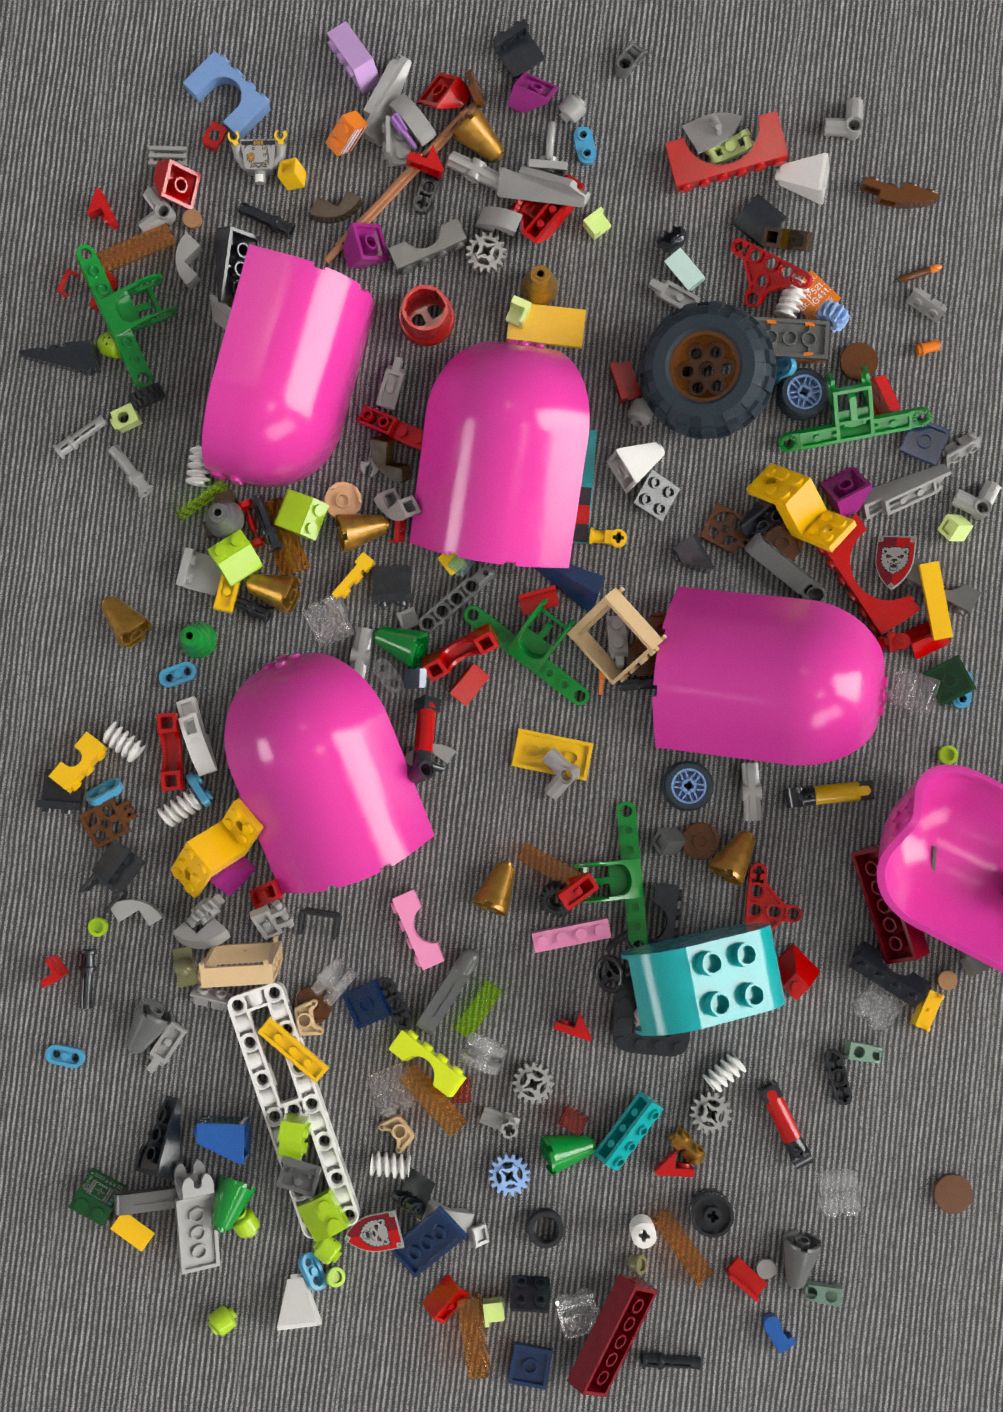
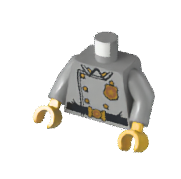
[228,130,287,185]

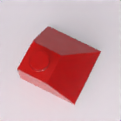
[416,72,471,109]
[153,159,201,210]
[777,944,820,1000]

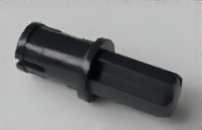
[618,677,657,692]

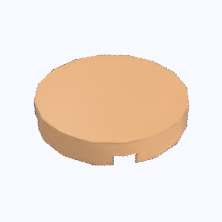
[324,482,363,518]

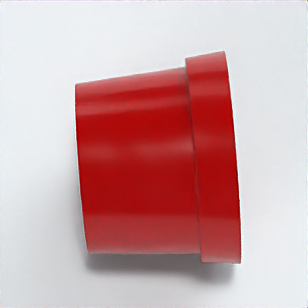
[399,285,455,347]

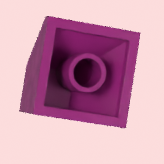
[507,72,559,113]
[343,223,390,269]
[820,466,872,517]
[209,856,257,896]

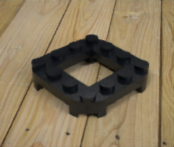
[611,976,691,1057]

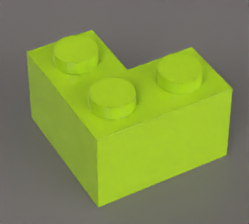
[277,1113,311,1160]

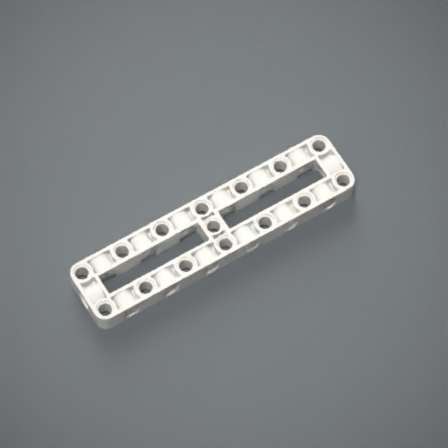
[227,981,360,1239]

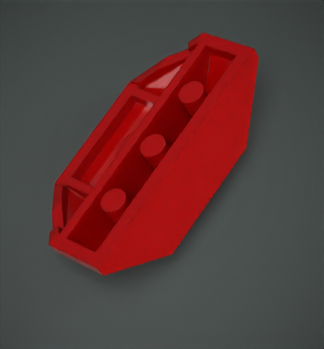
[519,174,585,245]

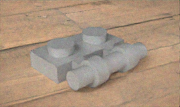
[249,900,294,940]

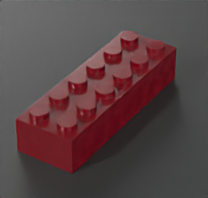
[850,844,930,965]
[567,1274,658,1397]

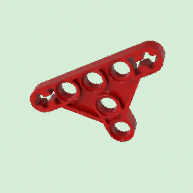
[731,238,813,308]
[744,862,802,930]

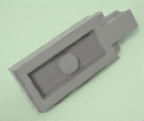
[648,278,701,309]
[376,356,405,411]
[606,616,628,669]
[146,1021,188,1074]

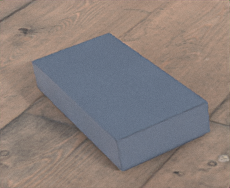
[404,668,427,689]

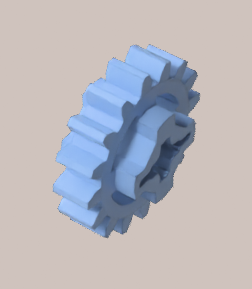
[489,1152,530,1197]

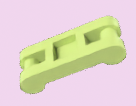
[705,129,755,165]

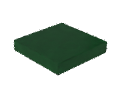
[923,655,977,707]

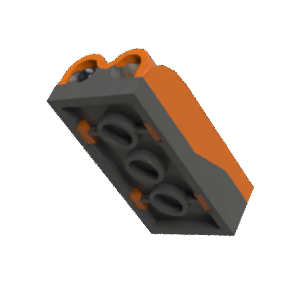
[753,317,830,363]

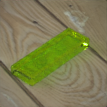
[175,479,229,521]
[454,980,503,1039]

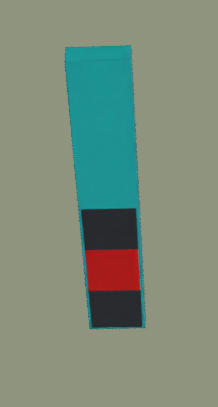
[573,430,597,544]

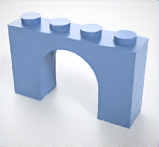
[183,51,271,142]

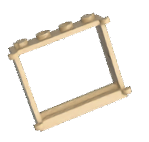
[567,587,667,685]
[197,936,283,988]

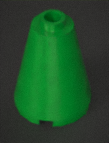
[179,621,217,659]
[373,626,429,669]
[541,1135,596,1175]
[211,1175,256,1233]

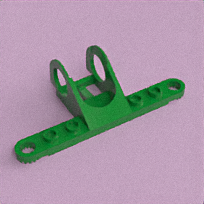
[75,244,178,389]
[778,365,932,453]
[464,598,590,706]
[573,801,648,949]

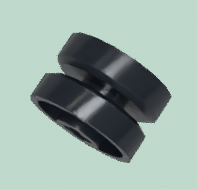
[689,1188,734,1238]

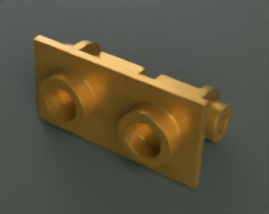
[668,1126,706,1166]

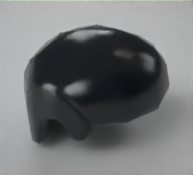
[656,226,687,253]

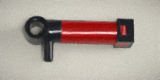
[408,694,444,783]
[757,1080,814,1170]

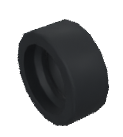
[527,1208,564,1248]

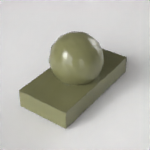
[172,946,199,988]

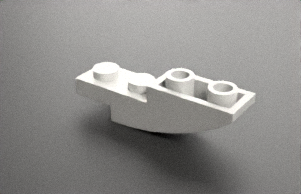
[176,696,218,776]

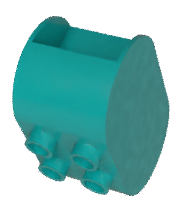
[621,922,786,1036]

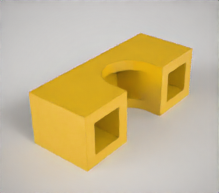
[49,731,108,794]

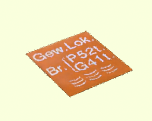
[796,270,841,320]

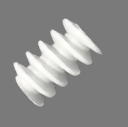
[773,277,809,319]
[185,446,211,487]
[103,721,146,762]
[157,788,201,827]
[702,1053,746,1092]
[370,1151,411,1180]
[629,1214,657,1249]

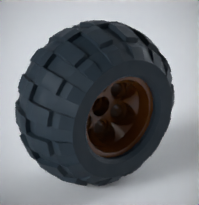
[639,300,777,440]

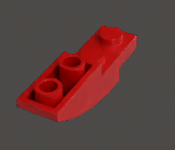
[356,405,423,451]

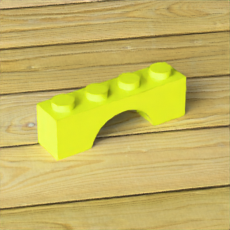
[389,1030,466,1097]

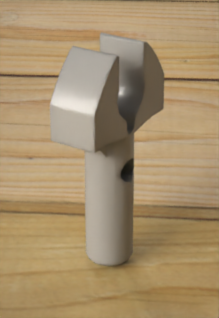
[360,450,379,477]

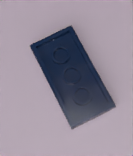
[390,1205,467,1277]

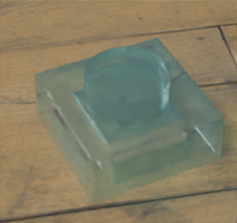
[447,554,474,578]

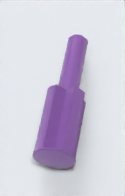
[390,112,417,150]

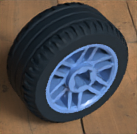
[776,368,829,421]
[662,761,714,811]

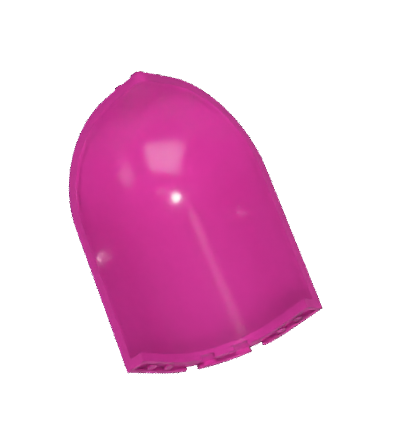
[202,244,376,487]
[409,339,590,568]
[653,586,888,765]
[224,652,435,893]
[877,765,1003,973]

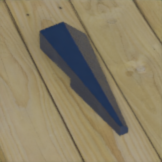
[534,564,605,613]

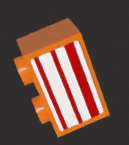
[325,110,368,157]

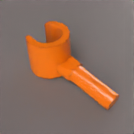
[598,670,607,695]

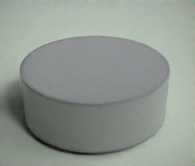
[756,1258,776,1279]

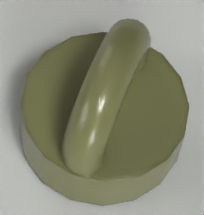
[628,1254,647,1275]

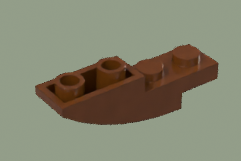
[859,176,940,209]

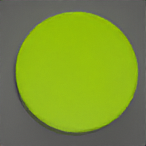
[937,745,958,765]
[88,917,109,937]
[325,1267,345,1288]

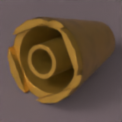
[452,108,504,163]
[521,265,559,305]
[335,514,390,552]
[246,574,302,614]
[101,596,152,648]
[708,830,756,886]
[472,860,515,916]

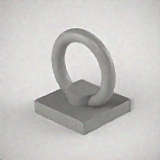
[529,121,568,177]

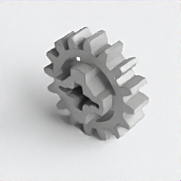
[466,232,507,275]
[186,894,225,928]
[512,1061,554,1105]
[689,1091,732,1135]

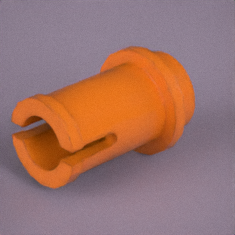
[914,339,941,357]

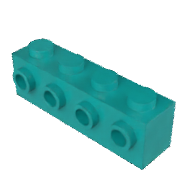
[593,1091,664,1171]

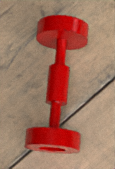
[237,499,266,549]

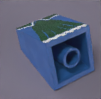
[193,1116,250,1164]

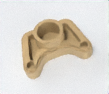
[294,999,324,1036]
[378,1114,415,1153]

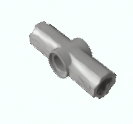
[446,151,500,191]
[349,627,374,679]
[740,763,762,821]

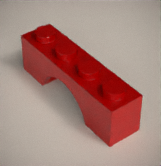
[422,622,499,682]
[156,712,185,791]

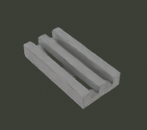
[148,146,188,167]

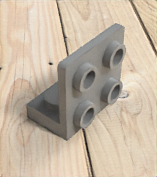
[382,115,411,167]
[176,547,222,596]

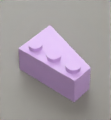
[327,21,380,95]

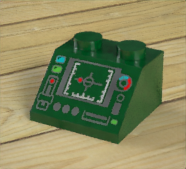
[68,1167,126,1226]

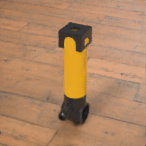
[785,780,875,808]

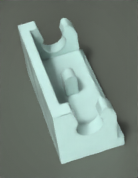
[664,247,705,291]

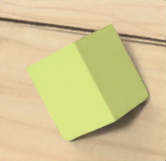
[583,207,611,240]
[506,295,532,328]
[937,514,973,541]
[483,1296,505,1328]

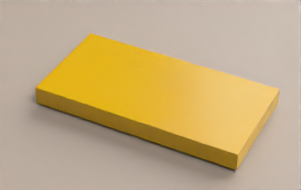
[507,304,586,349]
[511,728,594,781]

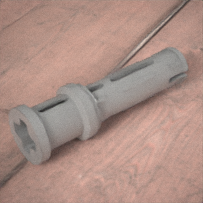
[52,415,108,459]
[108,444,154,498]

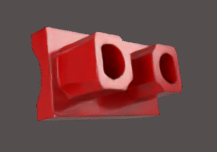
[878,631,911,653]

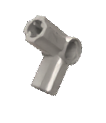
[824,97,863,140]
[138,186,176,237]
[951,480,1001,520]
[542,748,580,800]
[479,1106,521,1139]

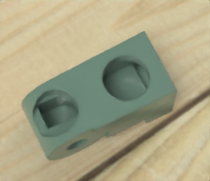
[842,1039,883,1063]
[803,1281,842,1307]

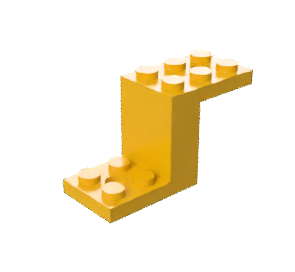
[746,463,857,552]
[170,798,264,899]

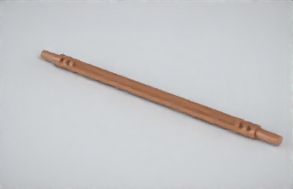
[324,101,478,264]

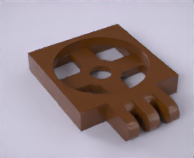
[699,503,754,555]
[79,798,138,850]

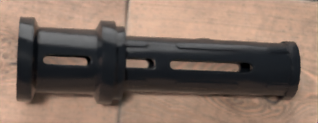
[238,202,296,239]
[250,494,284,553]
[215,592,273,624]
[79,949,98,1009]
[641,1350,701,1370]

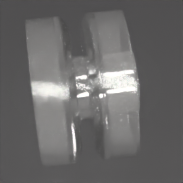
[310,957,358,1007]
[459,1032,508,1075]

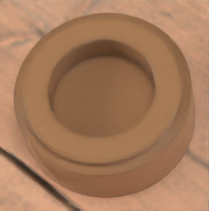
[182,209,202,230]
[936,970,957,990]

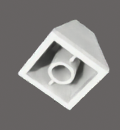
[775,153,830,205]
[606,442,665,493]
[277,1273,322,1331]

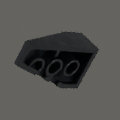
[215,226,261,306]
[19,340,101,376]
[739,469,790,539]
[134,1096,181,1180]

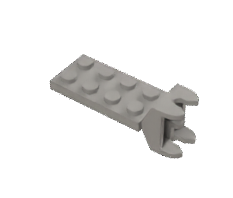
[174,1159,220,1275]

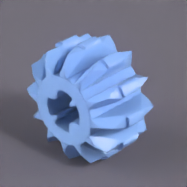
[816,300,850,332]

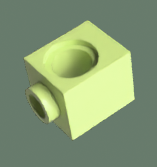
[110,403,143,433]

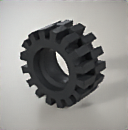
[128,382,166,411]
[539,880,572,918]

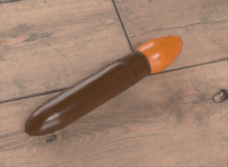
[897,264,942,282]

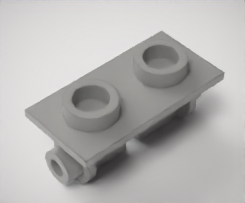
[906,287,947,323]
[940,432,981,466]
[190,985,232,1011]

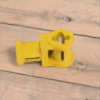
[589,527,627,548]

